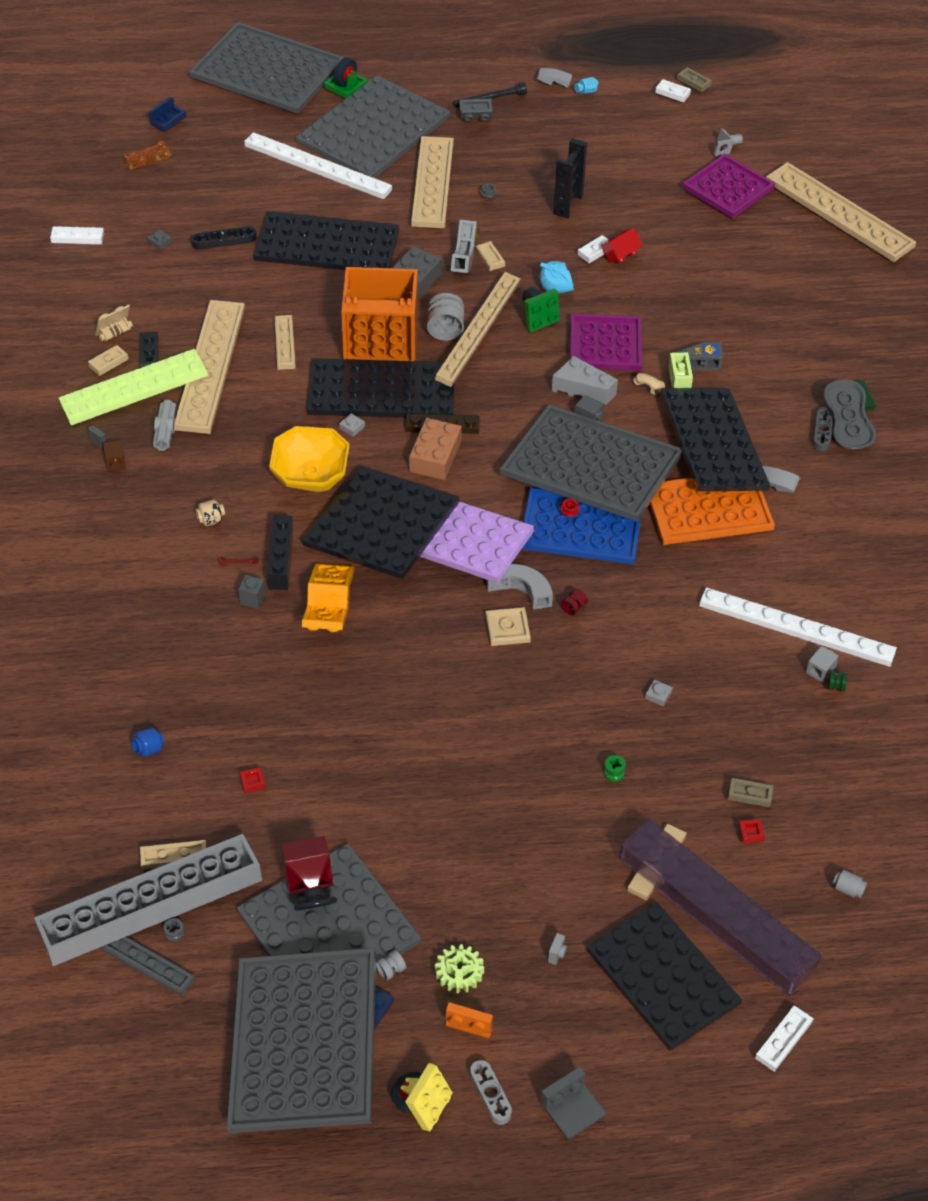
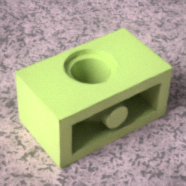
[668,352,693,388]

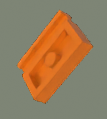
[446,1002,493,1039]

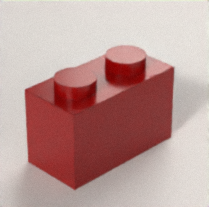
[601,227,643,263]

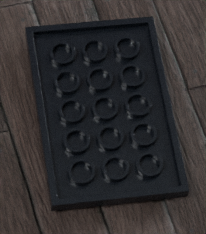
[586,902,742,1051]

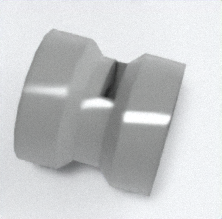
[376,950,406,981]

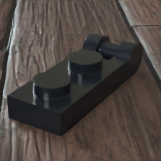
[140,332,159,368]

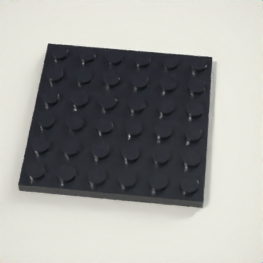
[302,466,460,579]

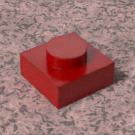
[240,767,266,793]
[738,819,765,844]

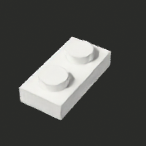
[655,79,691,103]
[578,235,608,263]

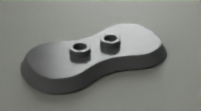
[824,380,876,449]

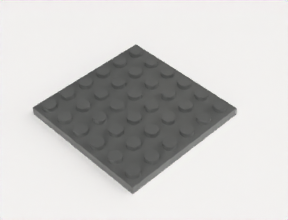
[236,844,421,970]

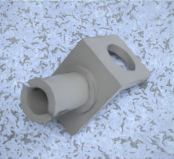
[714,128,743,156]

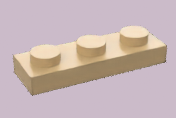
[140,840,206,870]

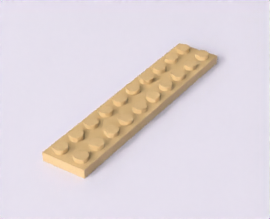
[766,162,916,262]
[174,300,245,434]

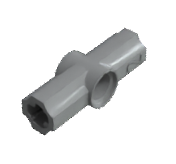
[153,400,177,451]

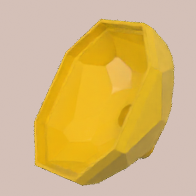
[269,426,350,492]

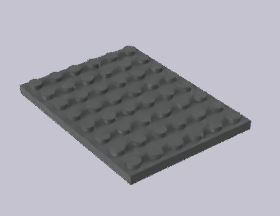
[189,22,344,114]
[296,75,451,178]
[500,405,683,522]
[227,948,376,1133]

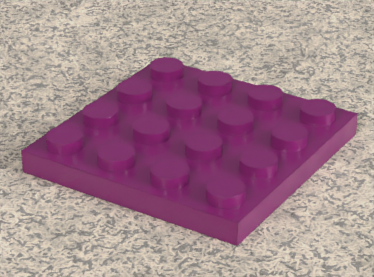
[682,153,775,219]
[570,314,642,371]

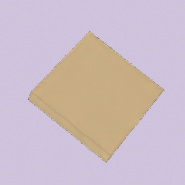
[486,607,531,646]

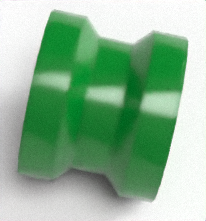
[604,755,626,782]

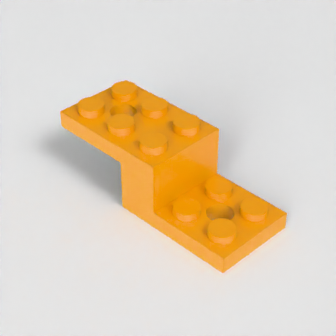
[302,564,354,632]

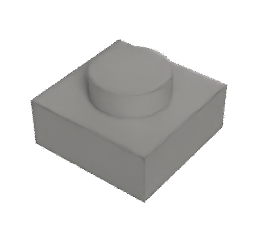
[339,414,365,437]
[645,680,673,707]
[548,933,567,965]

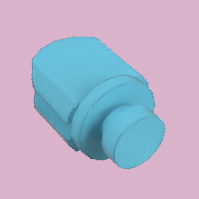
[574,77,598,94]

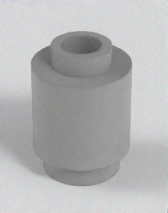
[833,870,868,898]

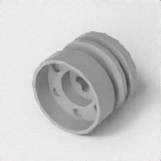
[427,293,464,341]

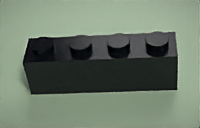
[267,515,294,590]

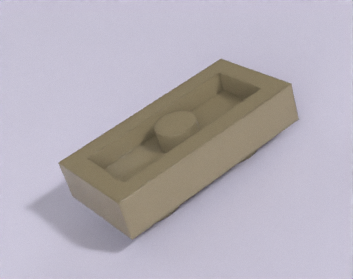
[677,67,712,93]
[728,778,773,807]

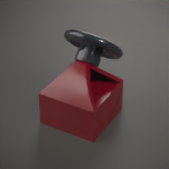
[281,836,338,911]

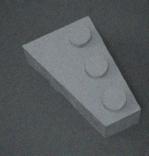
[552,356,618,405]

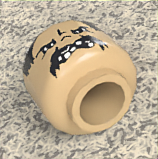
[196,499,225,527]

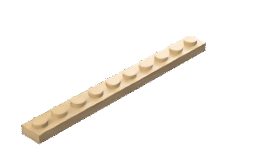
[435,272,520,387]

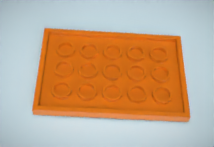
[650,478,775,545]

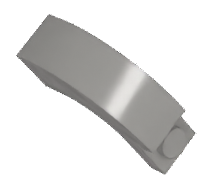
[451,220,477,273]
[486,564,553,610]

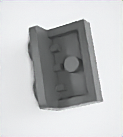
[459,99,493,121]

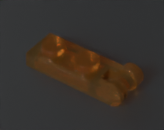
[123,141,172,170]

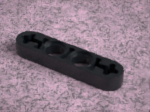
[191,226,257,250]

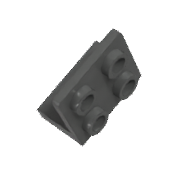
[540,1067,606,1139]

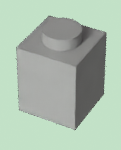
[806,646,839,683]

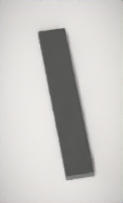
[99,937,195,997]

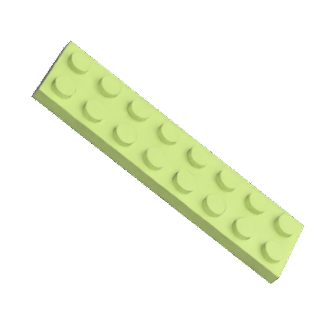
[59,349,208,425]

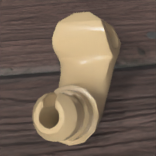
[633,373,665,395]

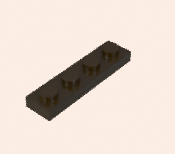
[406,413,480,434]

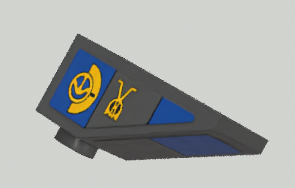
[668,342,723,370]

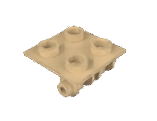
[95,305,133,342]

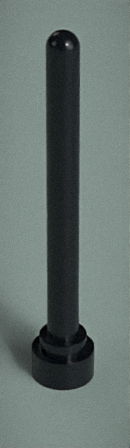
[453,82,527,106]

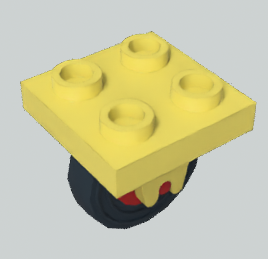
[391,1063,453,1132]

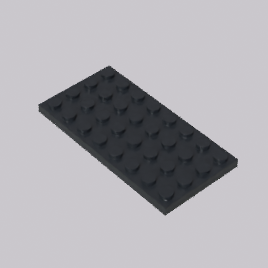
[254,211,399,270]
[307,358,455,418]
[660,388,770,491]

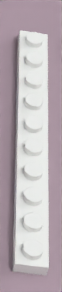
[244,132,392,199]
[699,587,897,667]

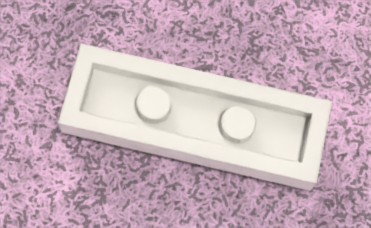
[50,226,104,244]
[755,1006,814,1072]

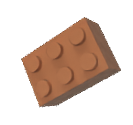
[409,418,462,480]

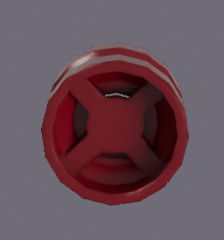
[560,589,588,616]

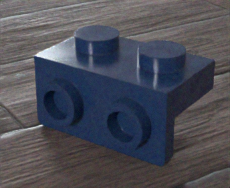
[149,97,187,132]

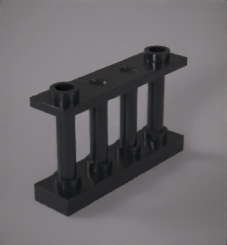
[553,138,588,219]

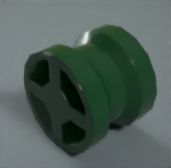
[828,670,847,692]

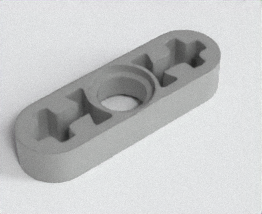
[470,1060,512,1125]

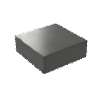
[88,425,107,450]

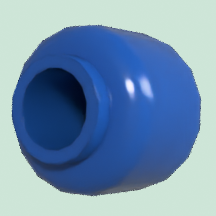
[131,727,164,757]

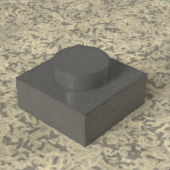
[147,229,172,250]

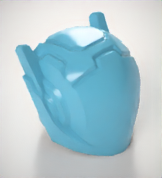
[539,261,574,294]

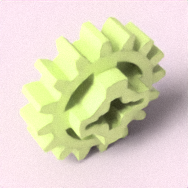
[435,944,484,993]

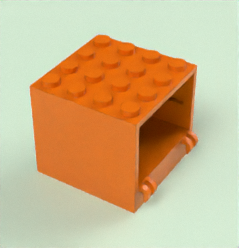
[341,267,418,361]

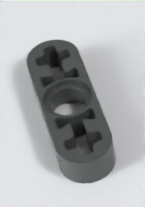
[813,407,834,452]

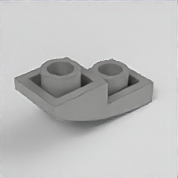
[537,68,572,88]
[762,466,800,493]

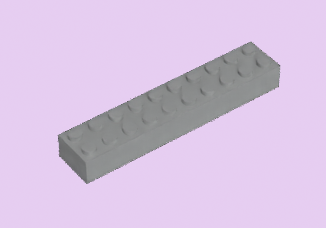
[34,834,262,966]

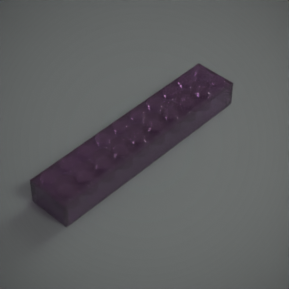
[618,818,822,997]

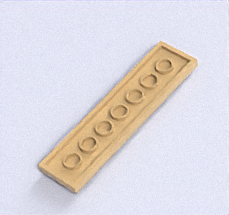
[411,136,454,228]

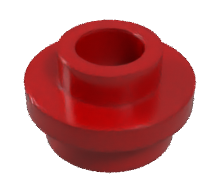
[560,499,580,517]

